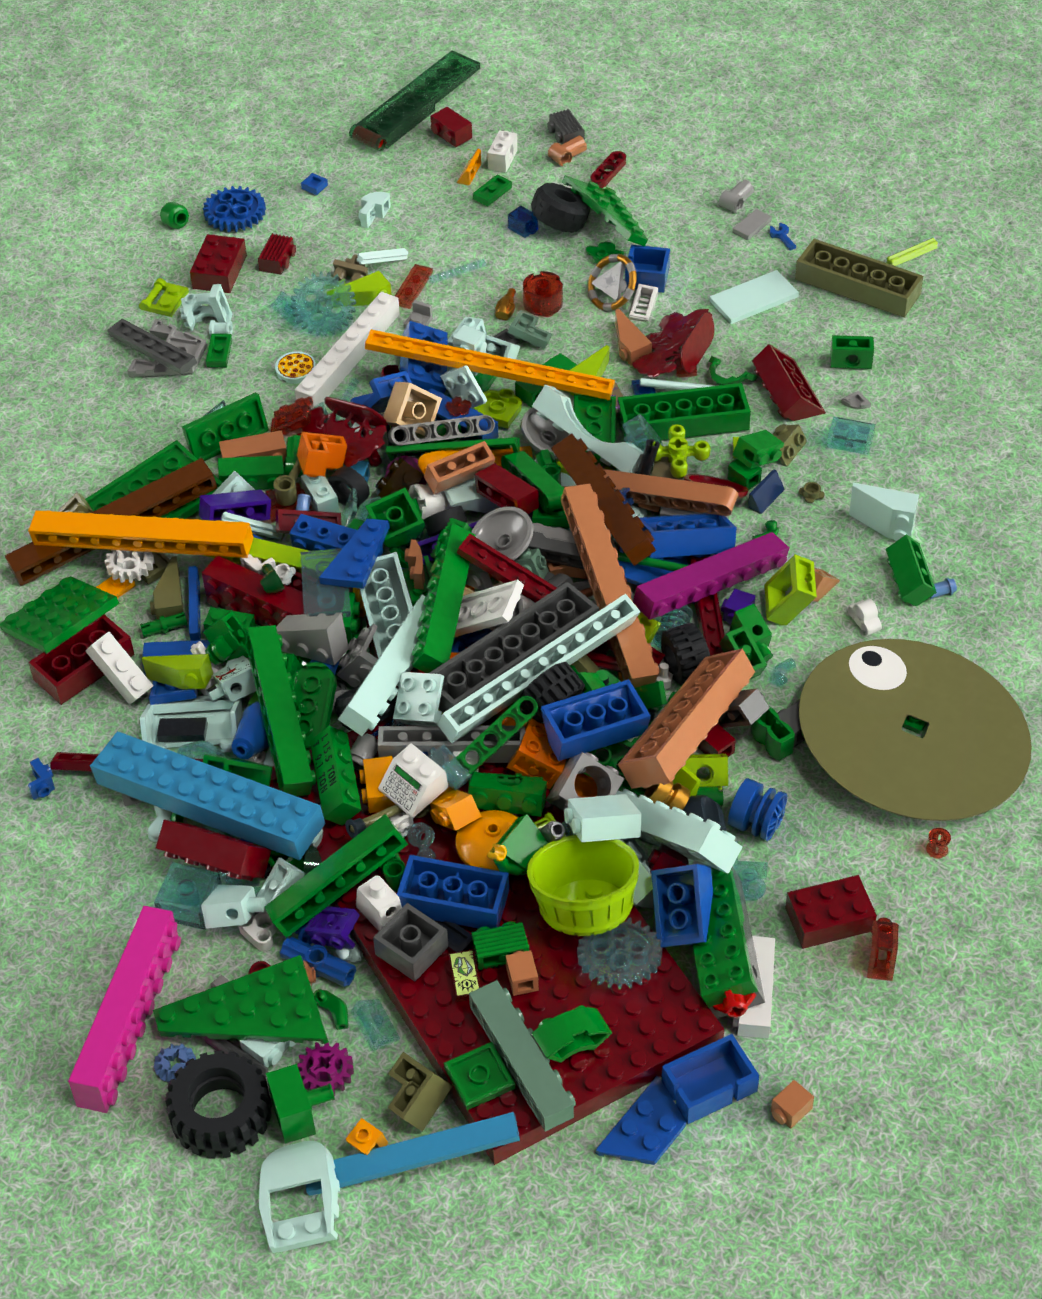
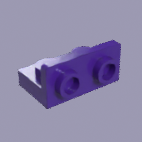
[304,907,360,950]

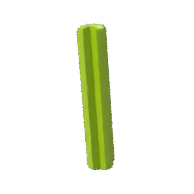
[886,238,938,266]

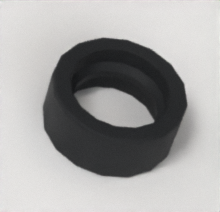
[328,466,370,509]
[423,506,467,537]

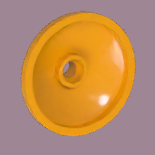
[456,810,518,871]

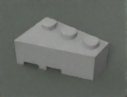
[276,612,349,665]

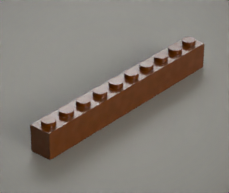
[5,458,217,586]

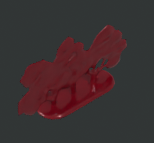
[632,309,715,378]
[296,397,388,467]

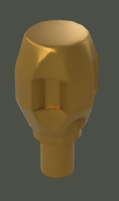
[495,288,516,321]

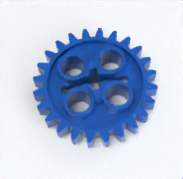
[203,186,266,232]

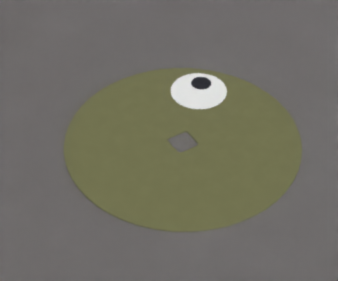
[799,639,1032,821]

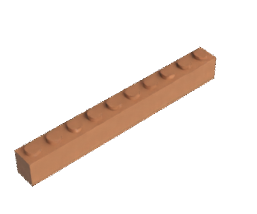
[561,484,659,688]

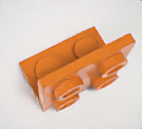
[507,718,566,789]

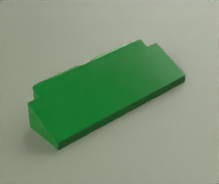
[386,437,520,462]

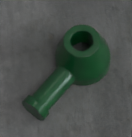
[260,564,285,594]

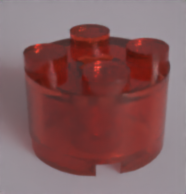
[523,271,563,317]

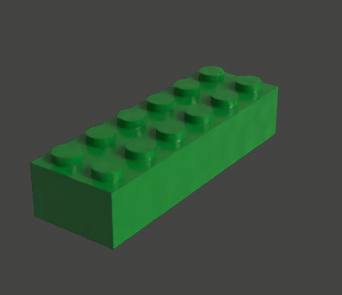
[617,383,751,444]

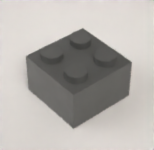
[373,903,448,981]

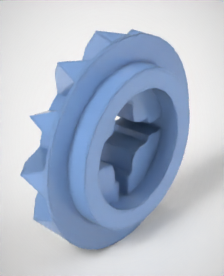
[154,1043,196,1082]

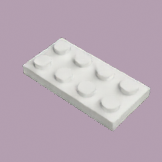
[454,580,524,637]

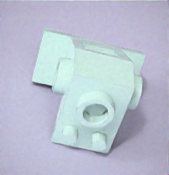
[180,284,233,331]

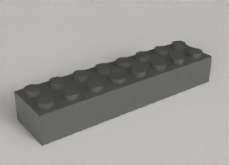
[430,582,599,713]

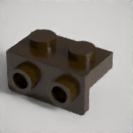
[375,457,424,498]

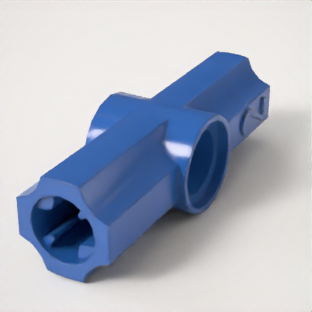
[280,937,356,987]

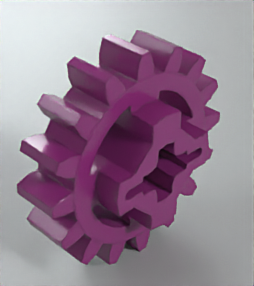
[297,1042,354,1096]

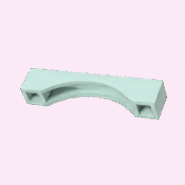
[532,385,644,473]

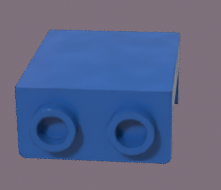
[350,371,412,413]

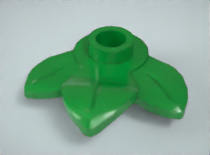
[586,241,624,265]

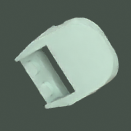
[259,1141,340,1253]

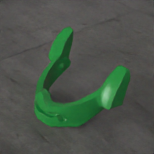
[708,356,758,385]

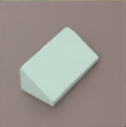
[257,858,305,904]

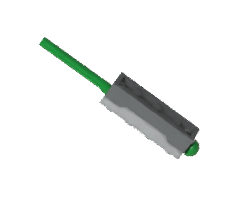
[527,523,688,571]

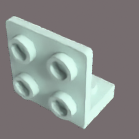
[440,365,487,408]
[393,672,444,726]

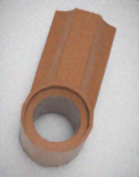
[548,135,587,166]

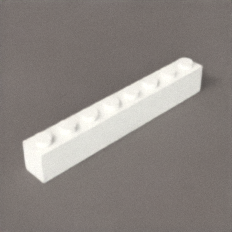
[295,292,400,411]

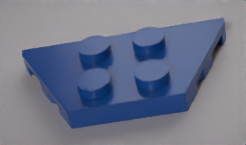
[596,1076,686,1165]

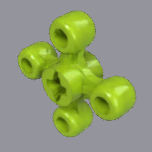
[653,424,710,478]

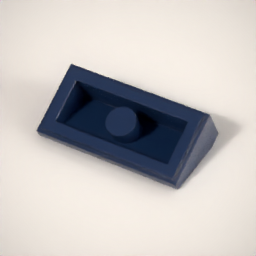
[748,469,785,514]

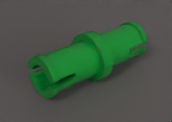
[140,611,188,638]

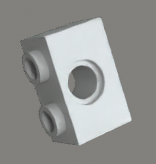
[487,130,518,173]

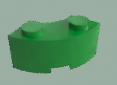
[532,1005,612,1063]

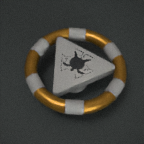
[588,254,637,311]

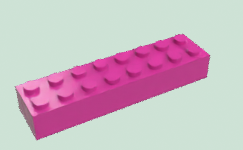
[68,905,181,1113]

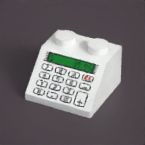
[378,743,448,818]

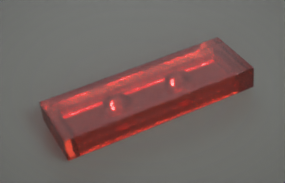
[395,264,433,309]

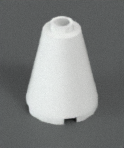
[408,484,467,519]

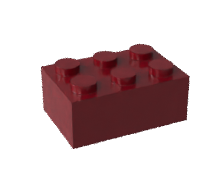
[190,234,247,293]
[785,875,877,949]

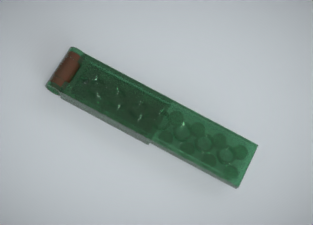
[349,50,480,151]

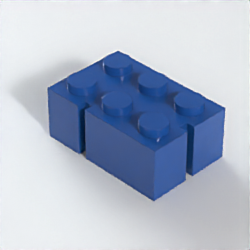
[662,1034,759,1124]

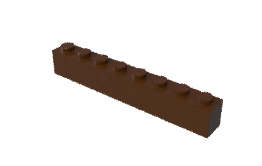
[551,433,656,566]

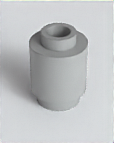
[350,734,378,771]

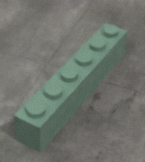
[469,980,576,1132]

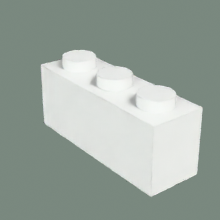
[85,632,153,704]

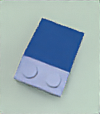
[651,864,713,948]

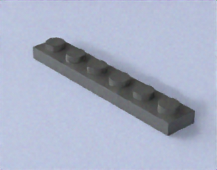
[107,319,197,375]

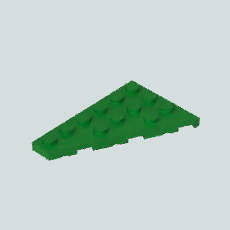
[153,955,329,1044]

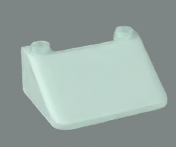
[140,695,242,752]

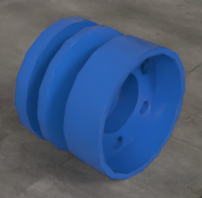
[728,778,787,841]

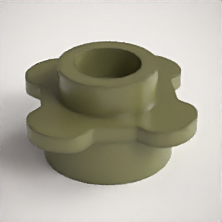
[799,482,825,503]

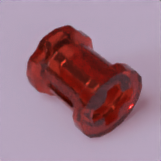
[926,828,951,859]

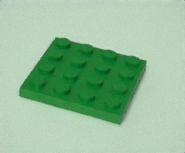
[0,576,120,654]

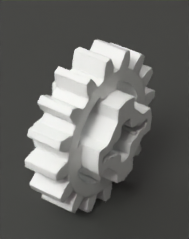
[104,550,155,583]

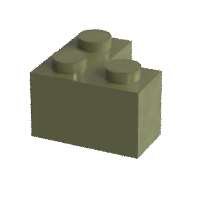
[388,1052,452,1131]

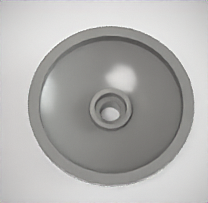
[521,407,569,458]
[472,507,533,560]

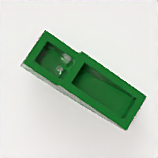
[203,753,273,787]

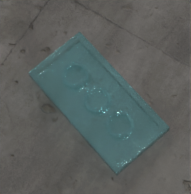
[300,548,351,617]

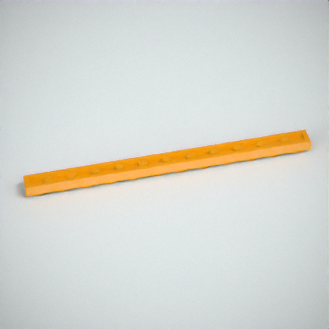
[365,330,615,400]

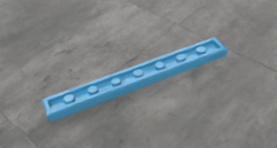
[306,1112,520,1196]

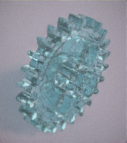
[290,271,356,336]
[577,917,662,989]

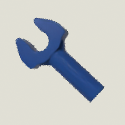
[770,223,796,250]

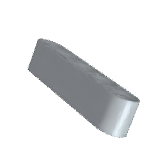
[388,415,495,446]

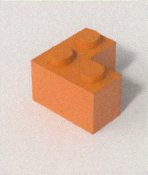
[297,432,347,477]

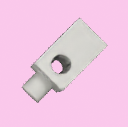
[356,876,402,931]

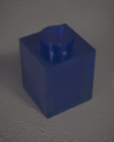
[508,205,538,238]

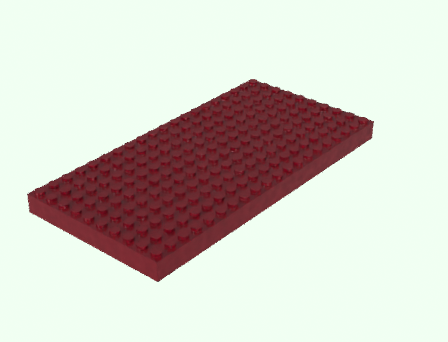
[270,715,724,1165]

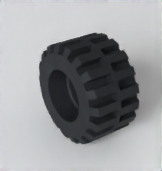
[661,622,710,686]
[520,662,585,723]

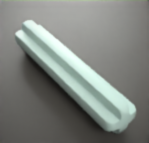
[357,248,408,265]
[221,512,283,540]

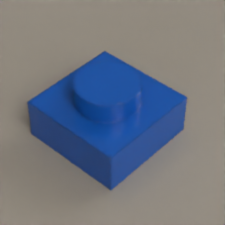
[301,173,328,195]

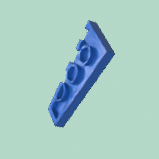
[319,519,390,589]

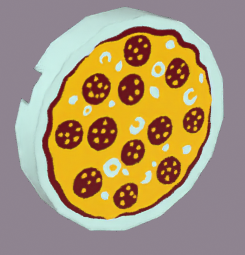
[275,351,316,384]

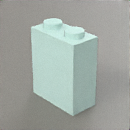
[564,794,641,842]

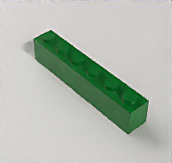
[265,814,408,938]

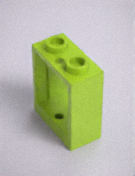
[764,554,817,625]

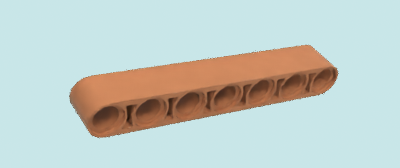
[604,469,738,516]

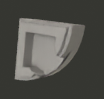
[841,391,871,409]

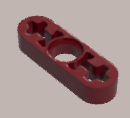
[590,151,626,188]

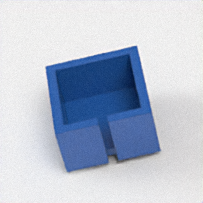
[625,245,670,293]

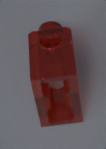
[867,918,899,981]

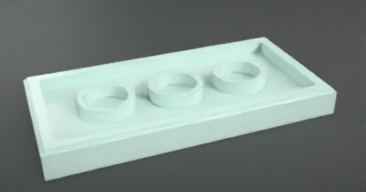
[709,270,799,324]

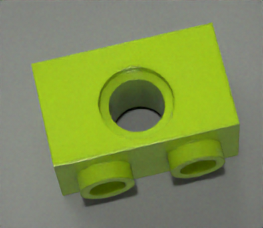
[685,754,728,790]

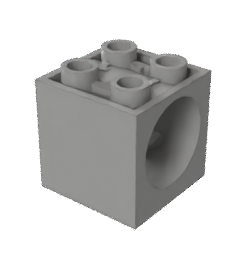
[546,752,624,811]

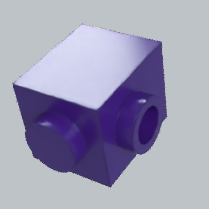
[721,588,756,625]

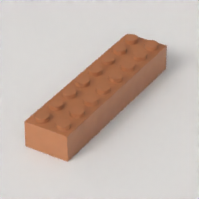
[618,648,755,789]

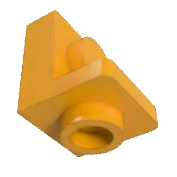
[346,1118,388,1155]

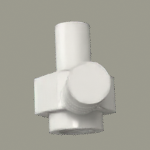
[655,663,673,690]

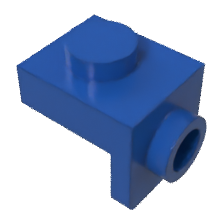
[28,758,55,800]

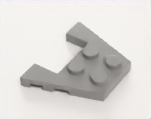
[127,319,207,377]

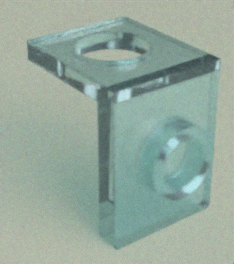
[733,841,768,881]

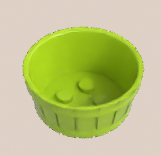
[527,835,639,936]

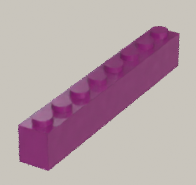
[633,532,790,620]

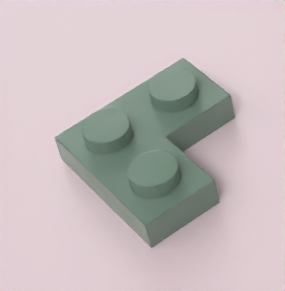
[507,310,552,349]

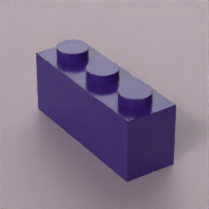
[199,489,271,521]

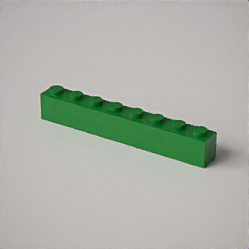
[412,522,476,673]
[245,625,316,796]

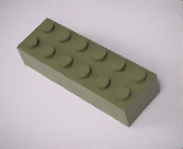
[795,239,924,318]

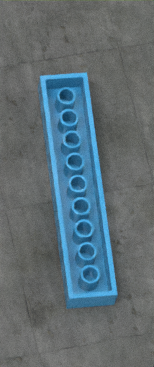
[90,731,325,860]

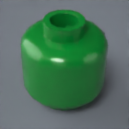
[160,202,189,229]

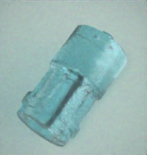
[429,744,471,791]

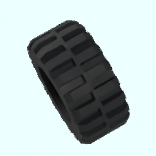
[165,1050,272,1159]

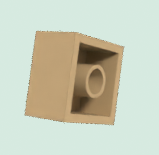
[383,382,442,438]

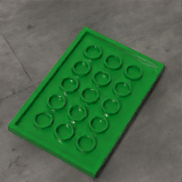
[85,440,222,551]

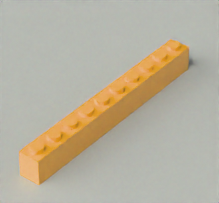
[28,510,254,558]

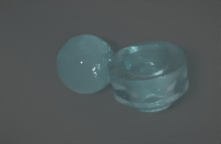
[408,822,436,859]

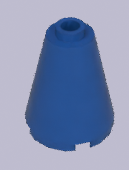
[231,702,269,759]

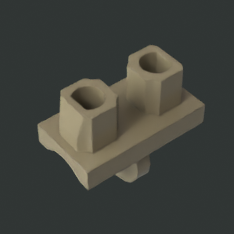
[333,254,368,283]

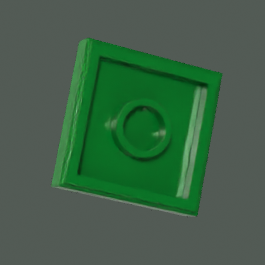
[444,1042,516,1110]

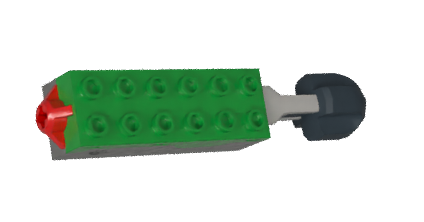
[682,795,765,1018]

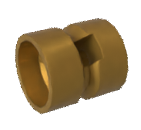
[644,781,690,810]

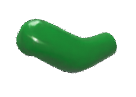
[314,989,349,1030]

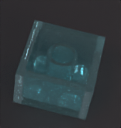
[154,862,222,930]

